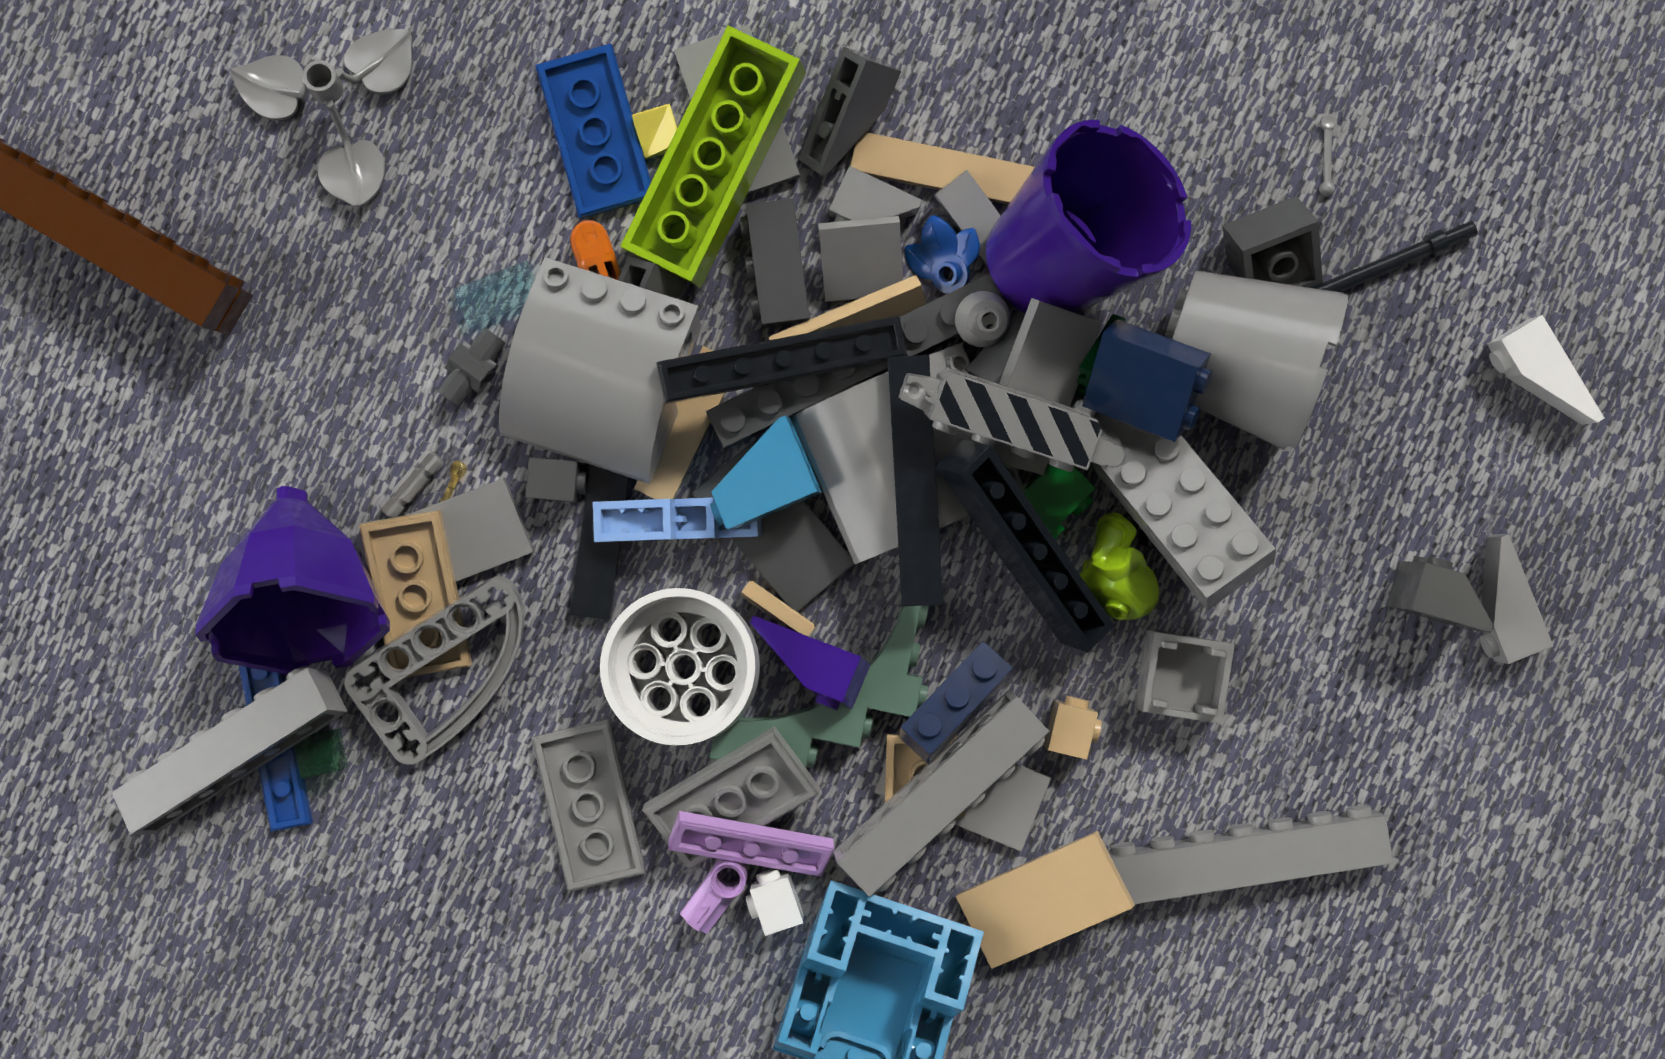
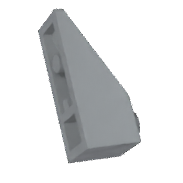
[1480,534,1553,664]

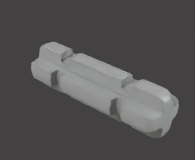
[379,450,444,518]

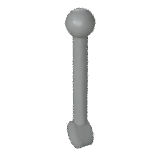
[1319,114,1337,197]

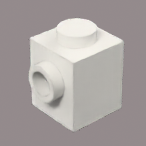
[746,868,804,936]

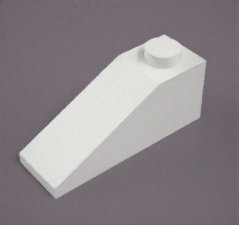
[1487,315,1605,425]

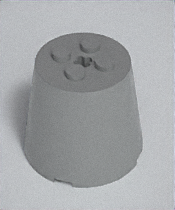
[1164,270,1348,452]

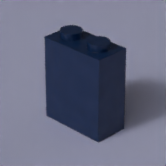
[1082,319,1212,442]

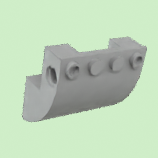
[499,257,701,484]
[791,343,1025,564]

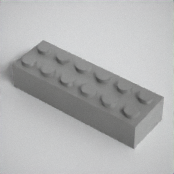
[1070,395,1276,611]

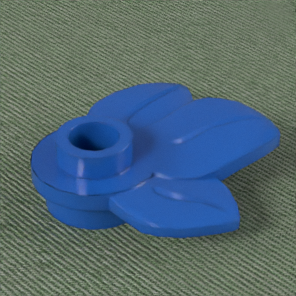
[904,215,980,294]

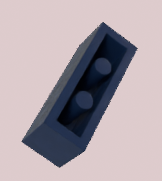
[900,641,1013,765]

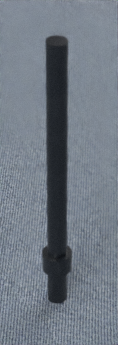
[1311,221,1478,292]

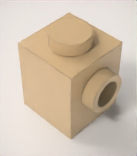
[1043,695,1102,760]

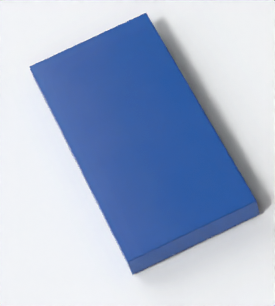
[535,43,651,220]

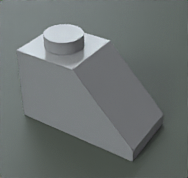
[829,166,922,222]

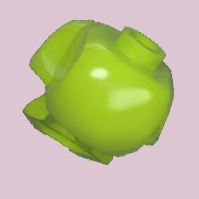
[1079,512,1160,620]

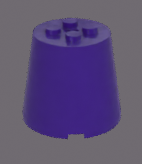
[986,120,1191,314]

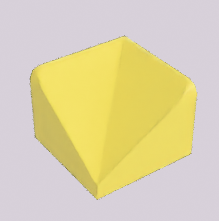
[632,104,677,159]

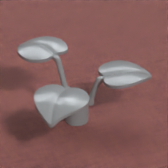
[231,29,413,207]

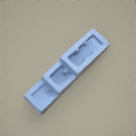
[593,498,762,542]

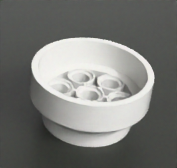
[600,588,760,745]

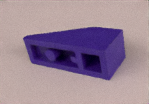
[750,616,871,711]

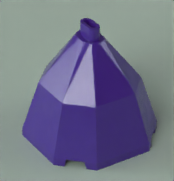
[195,486,390,675]

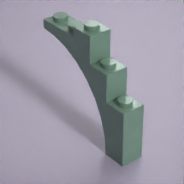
[709,605,928,768]

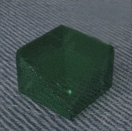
[294,728,348,778]

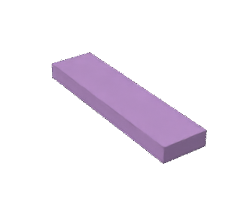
[668,811,834,877]

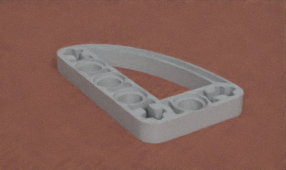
[344,576,525,765]

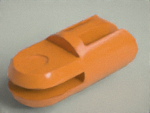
[570,220,621,280]

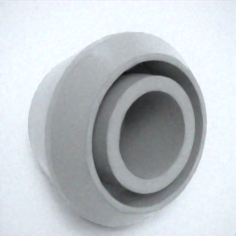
[955,291,1010,347]

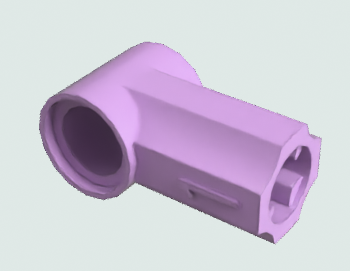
[680,859,748,934]

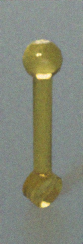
[440,461,467,502]

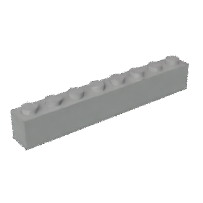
[1109,805,1393,904]

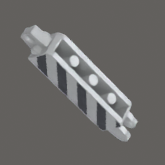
[899,367,1126,472]

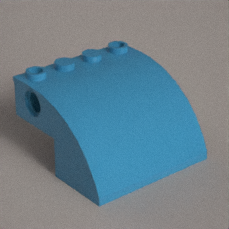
[772,880,984,1059]

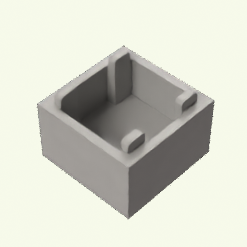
[1134,629,1235,724]

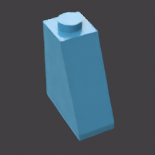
[710,415,822,530]

